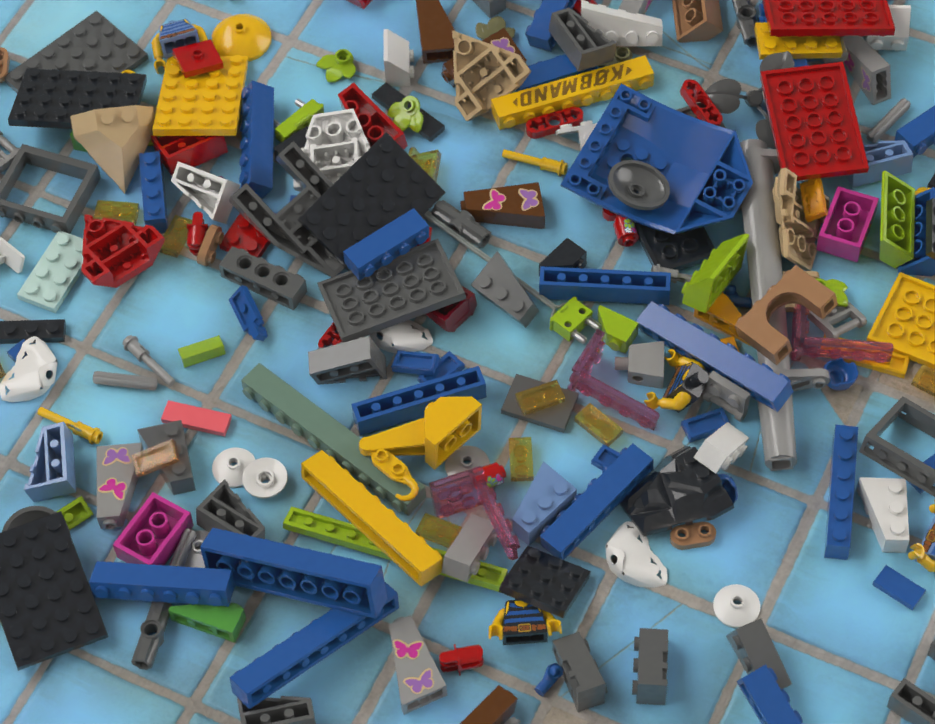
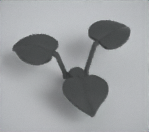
[705,51,795,149]

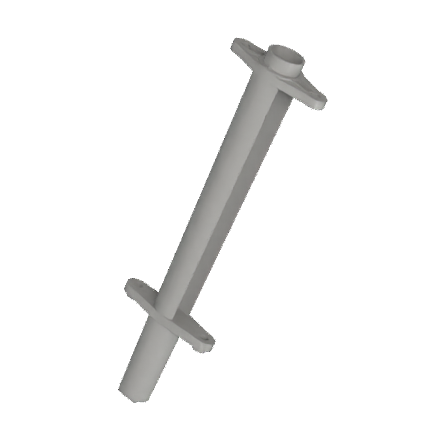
[740,139,830,471]

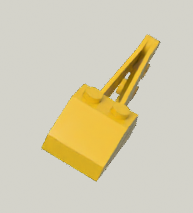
[359,397,482,501]

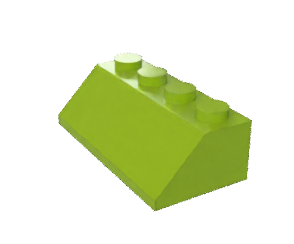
[879,170,915,269]
[681,233,749,313]

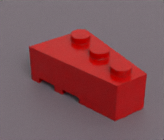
[151,135,228,176]

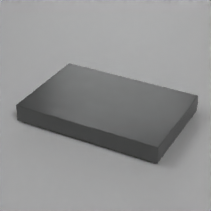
[501,374,579,433]

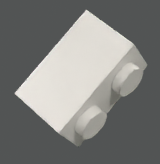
[865,5,911,51]
[384,29,414,87]

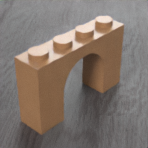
[735,265,838,365]

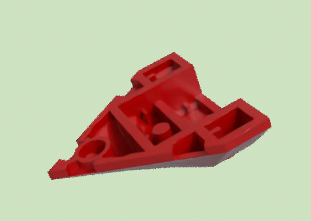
[81,214,165,288]

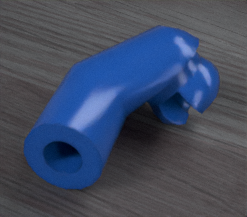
[534,663,563,696]

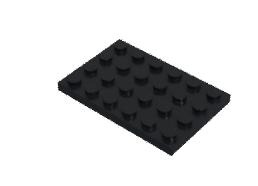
[8,68,147,129]
[298,132,446,271]
[0,511,108,671]

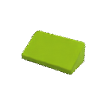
[178,335,226,368]
[56,496,94,530]

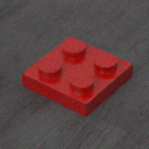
[219,214,271,258]

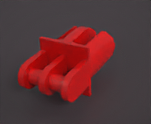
[186,211,208,256]
[439,644,484,676]

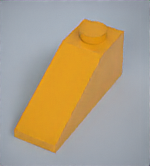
[694,292,751,346]

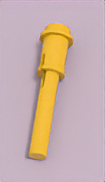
[502,149,568,176]
[37,407,103,444]

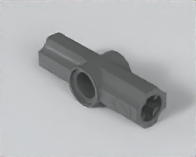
[732,0,757,47]
[431,200,491,248]
[131,601,172,670]

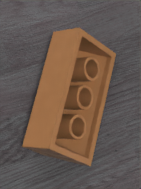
[672,0,723,42]

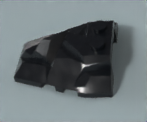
[620,446,734,536]

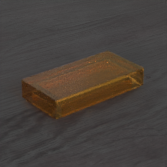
[131,439,180,477]

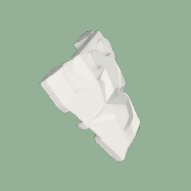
[293,109,370,192]

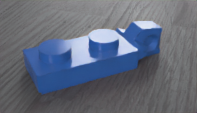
[229,285,268,341]

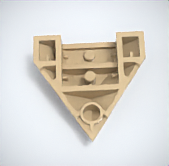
[452,30,532,121]
[70,105,155,194]

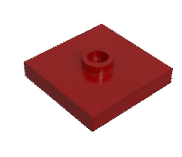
[172,39,224,78]

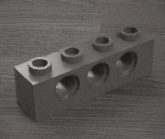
[219,246,307,310]

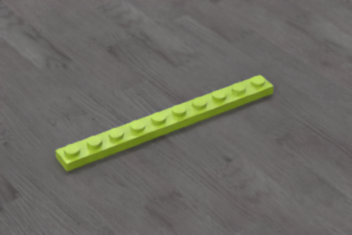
[283,506,508,592]

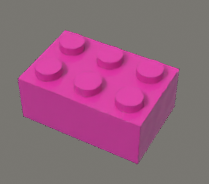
[816,186,879,262]
[113,492,194,565]

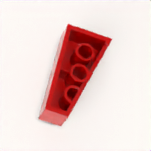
[338,82,408,149]

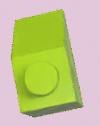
[598,305,638,354]

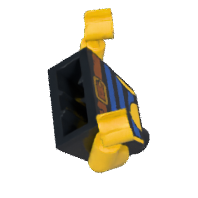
[644,349,710,413]
[488,599,562,645]

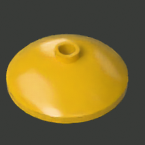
[211,14,272,62]

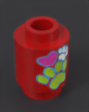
[613,215,639,247]
[471,462,506,490]

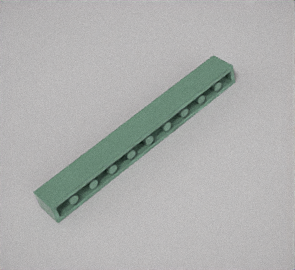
[241,363,426,516]

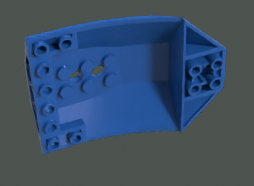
[560,84,753,234]

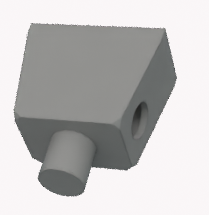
[615,341,664,389]

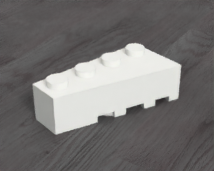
[581,0,663,46]

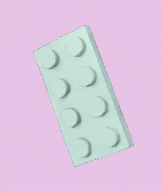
[17,231,83,313]

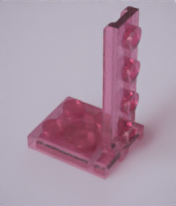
[791,304,893,363]
[567,329,660,431]
[429,466,520,560]

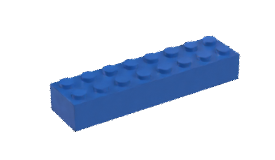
[200,528,388,619]

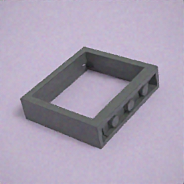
[0,144,101,234]
[859,396,935,497]

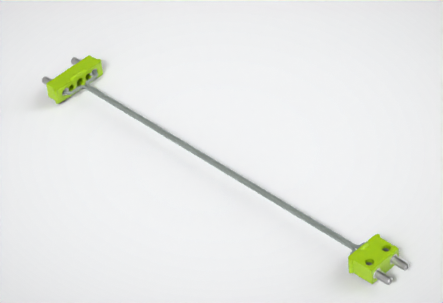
[274,98,601,344]

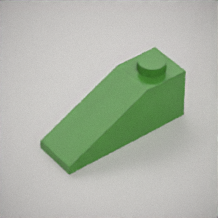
[168,602,246,643]

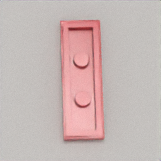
[161,400,232,437]

